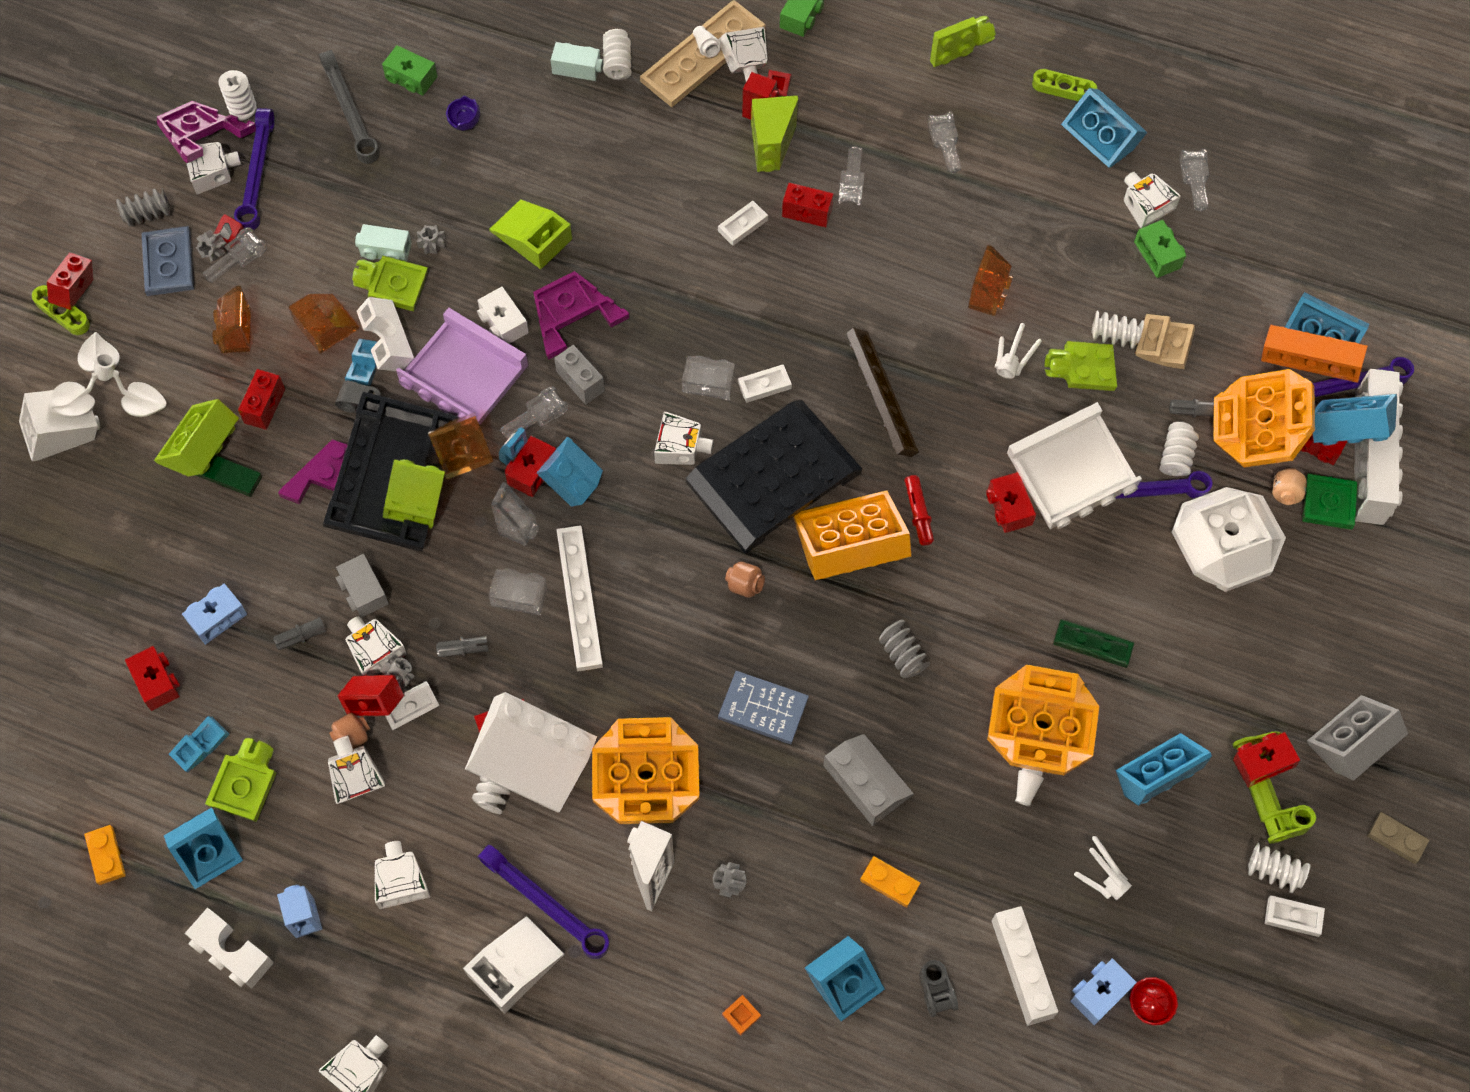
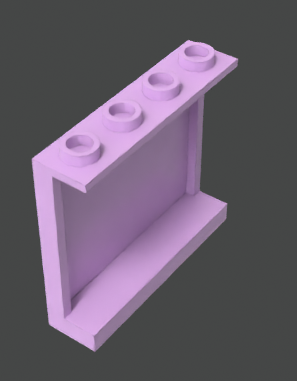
[396,308,528,429]

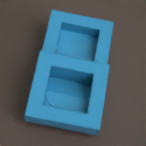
[345,339,377,386]
[499,427,527,465]
[169,716,229,772]

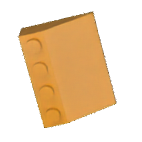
[793,490,911,580]

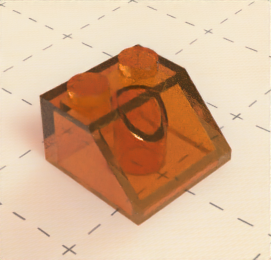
[968,245,1014,316]
[212,286,251,353]
[288,294,360,354]
[428,412,494,479]

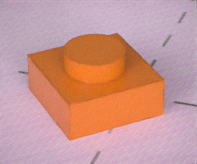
[722,995,761,1036]

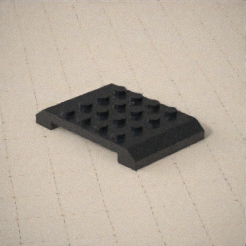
[323,391,459,552]
[686,400,862,554]

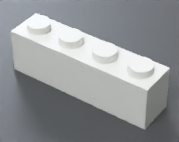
[992,906,1058,1026]

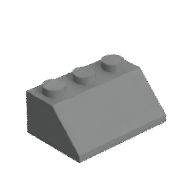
[1307,695,1408,781]
[823,734,914,826]

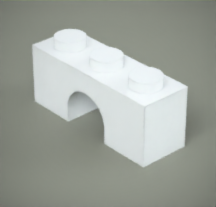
[357,297,414,371]
[185,907,274,989]

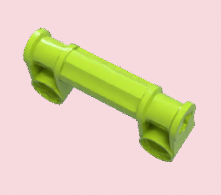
[1232,731,1316,844]

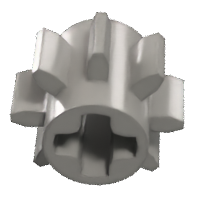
[416,225,445,254]
[195,230,227,261]
[380,658,414,689]
[713,862,746,897]

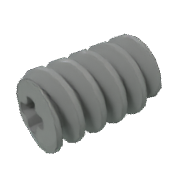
[116,188,170,227]
[879,620,930,678]

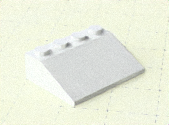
[465,692,597,813]

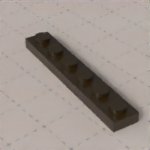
[847,328,919,457]

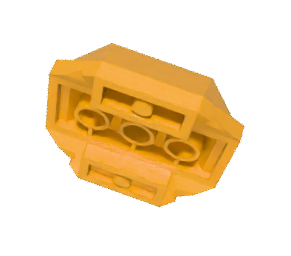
[1214,369,1315,468]
[987,664,1099,776]
[592,717,699,824]

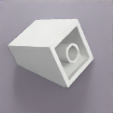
[19,387,100,461]

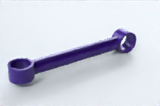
[234,108,275,232]
[1313,357,1414,397]
[1115,471,1213,499]
[477,844,609,959]

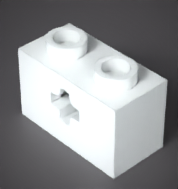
[477,287,529,344]

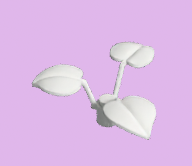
[49,332,166,417]

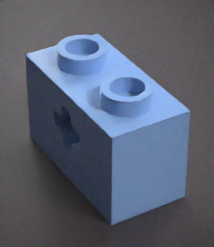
[182,583,247,645]
[277,885,322,938]
[1070,958,1137,1025]

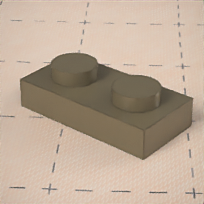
[1367,812,1429,864]

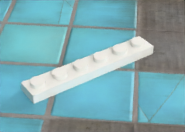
[557,526,603,672]

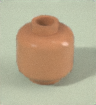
[725,562,765,598]
[329,713,370,749]

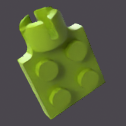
[930,16,995,67]
[352,255,428,312]
[1044,341,1117,391]
[205,738,277,822]

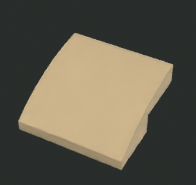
[1135,314,1195,369]

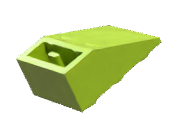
[489,200,572,269]
[383,460,445,529]

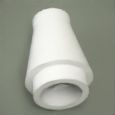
[693,26,720,58]
[1015,768,1044,806]

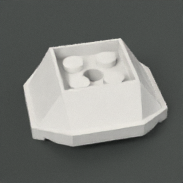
[1172,487,1286,592]

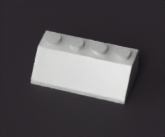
[627,821,674,911]

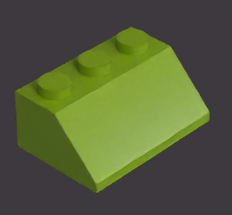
[154,399,239,477]

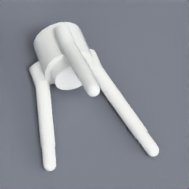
[994,323,1042,379]
[1074,836,1132,900]

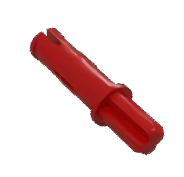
[904,475,934,546]

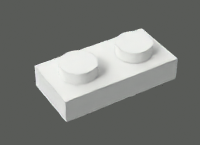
[718,201,768,246]
[738,365,792,403]
[385,681,439,730]
[1265,896,1325,937]

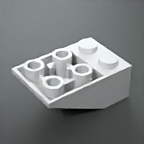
[463,916,564,1014]

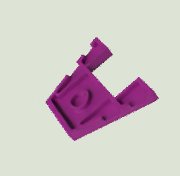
[157,101,256,163]
[533,271,629,360]
[278,439,347,504]

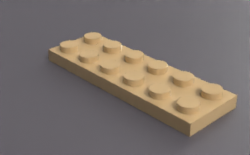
[640,0,765,107]

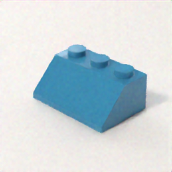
[1061,88,1147,168]
[1285,292,1370,343]
[1313,394,1397,445]
[1116,733,1212,806]

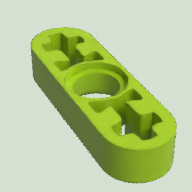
[1032,69,1097,102]
[32,285,90,335]

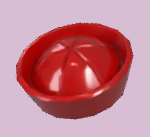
[1130,977,1178,1025]

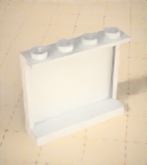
[1007,402,1142,529]

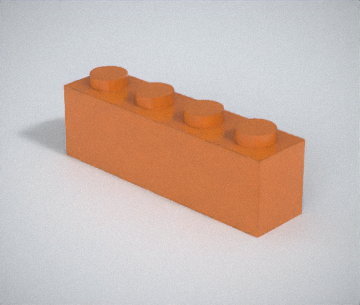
[1261,325,1368,383]

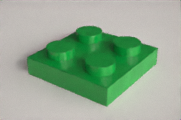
[1302,474,1357,530]

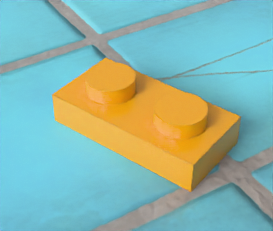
[84,825,126,885]
[860,856,920,908]

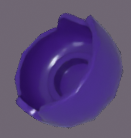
[446,96,481,131]

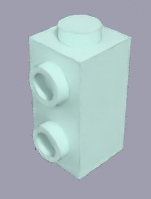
[551,42,603,81]
[355,224,412,262]

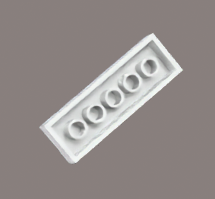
[1354,369,1403,525]

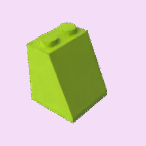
[751,96,798,172]

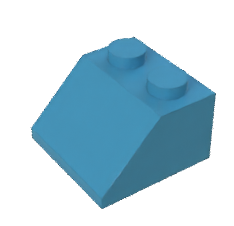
[537,437,603,507]
[164,807,243,889]
[805,936,885,1021]

